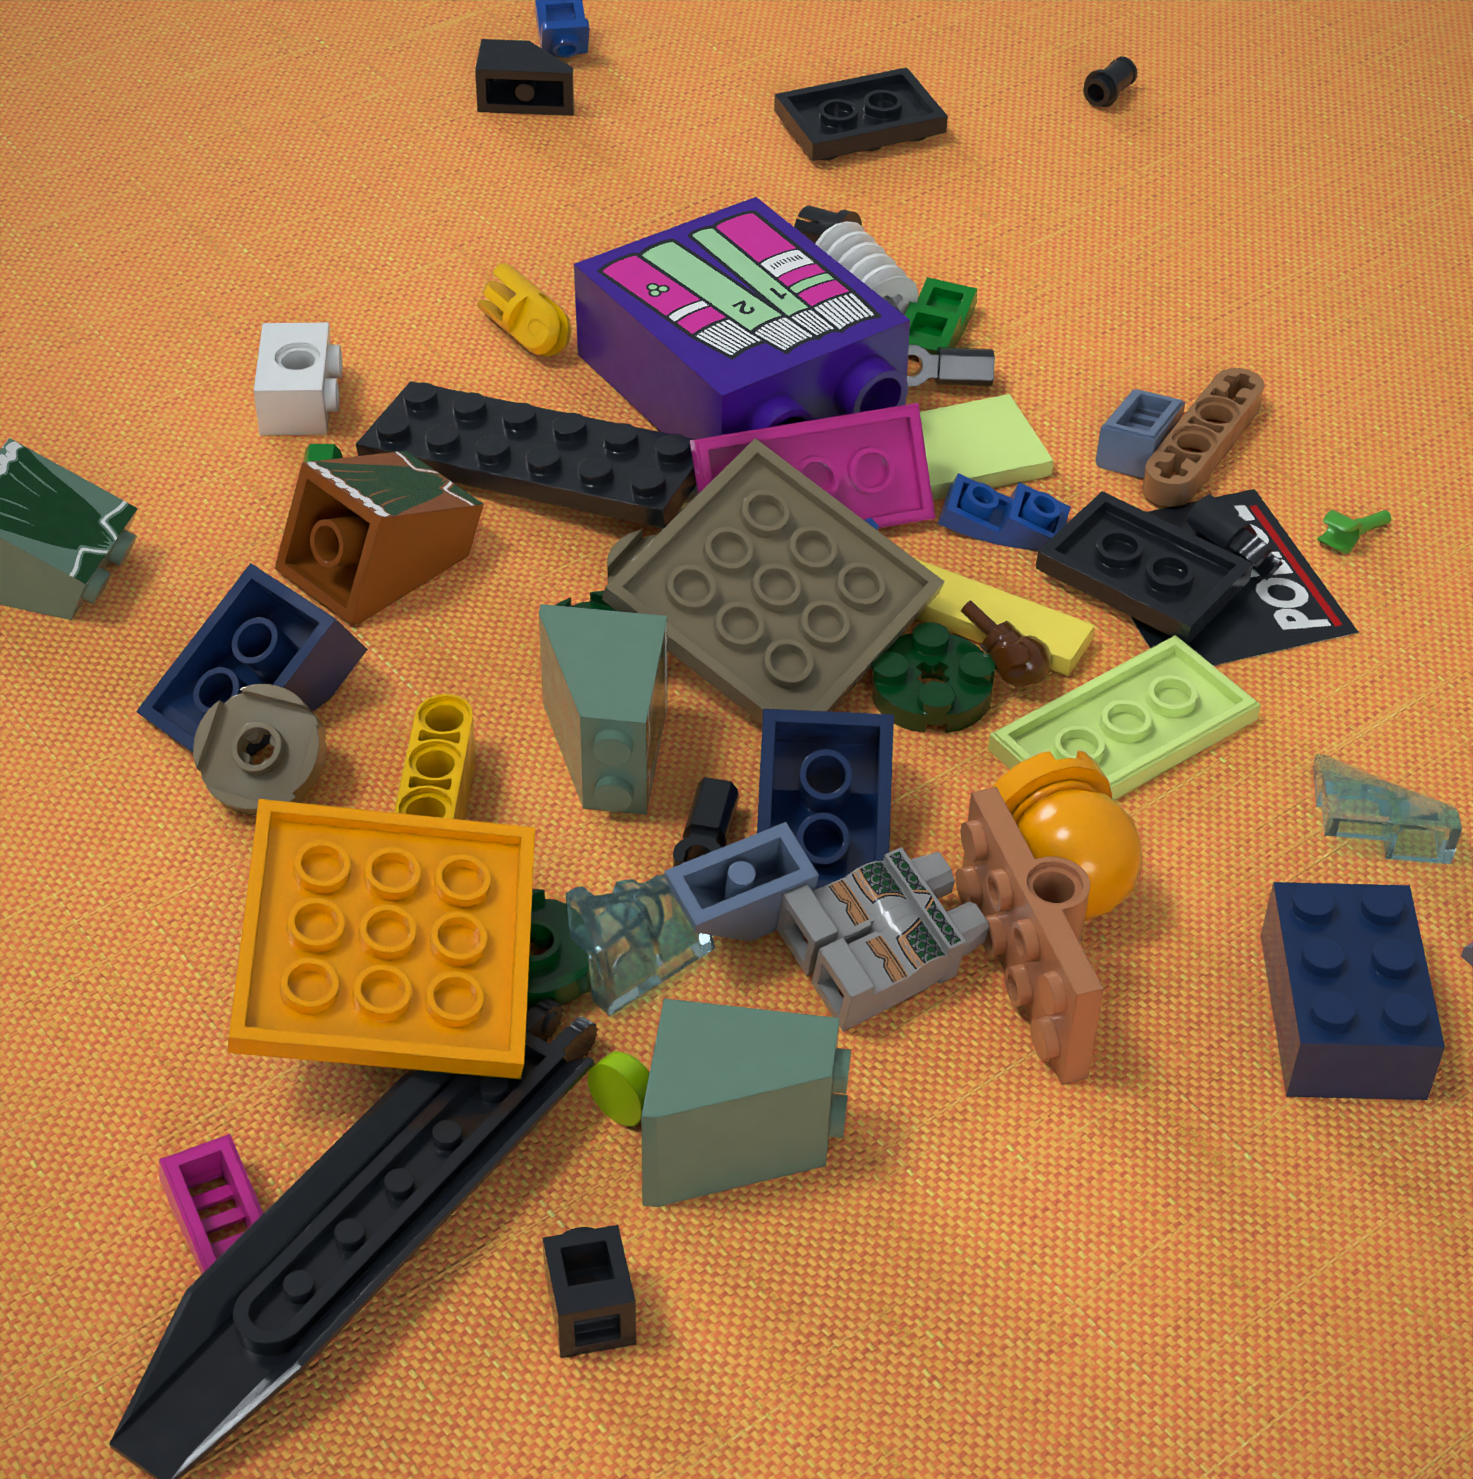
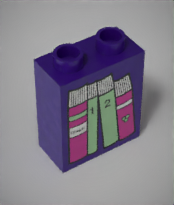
[574,197,910,439]

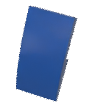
[938,473,1071,550]

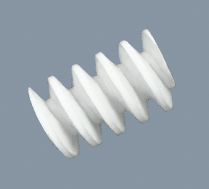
[816,221,919,315]

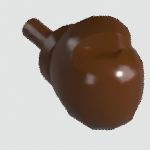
[961,600,1052,687]

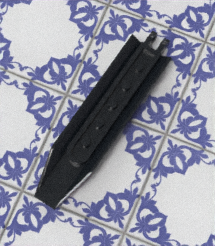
[109,997,598,1479]

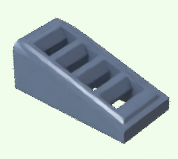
[1096,389,1186,478]

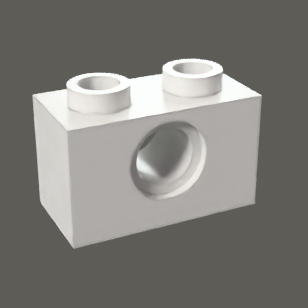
[254,322,343,436]

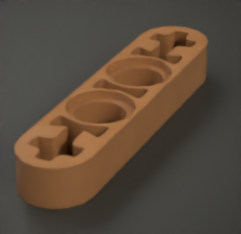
[1142,368,1264,507]

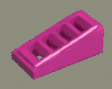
[159,1134,263,1274]

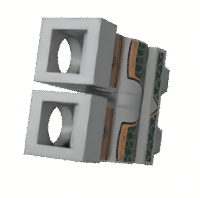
[776,847,989,1032]

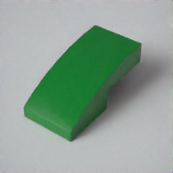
[905,277,977,354]

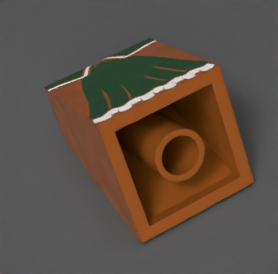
[275,451,484,625]

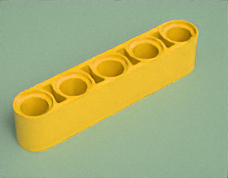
[394,694,476,820]

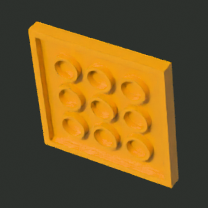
[227,799,535,1079]

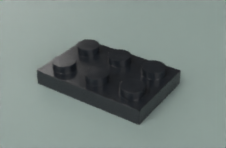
[774,67,948,161]
[1036,491,1253,645]

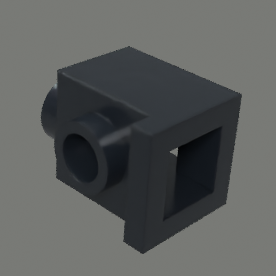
[542,1225,636,1358]

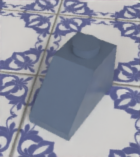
[664,822,819,941]

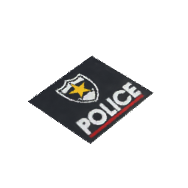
[1130,489,1359,666]

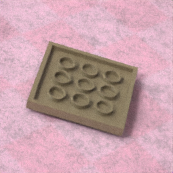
[602,438,945,724]

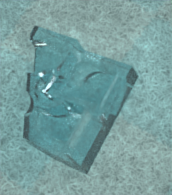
[1313,754,1462,864]
[566,874,715,1016]

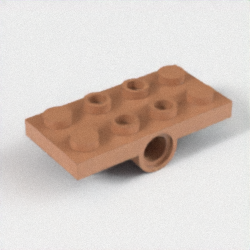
[955,787,1104,1085]

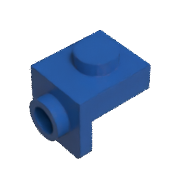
[535,0,590,58]

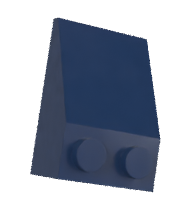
[136,563,368,757]
[757,709,894,889]

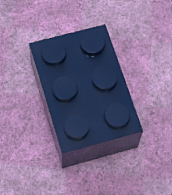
[1260,882,1445,1100]

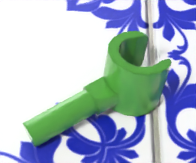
[1317,510,1391,554]

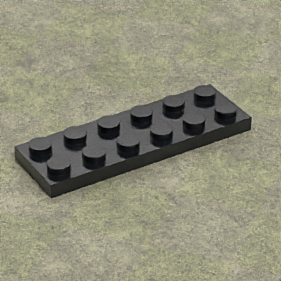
[356,381,697,528]

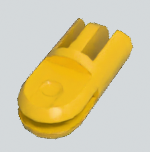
[477,263,572,357]

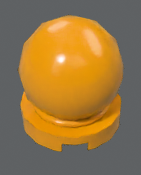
[993,751,1143,921]

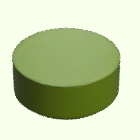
[587,1051,650,1126]

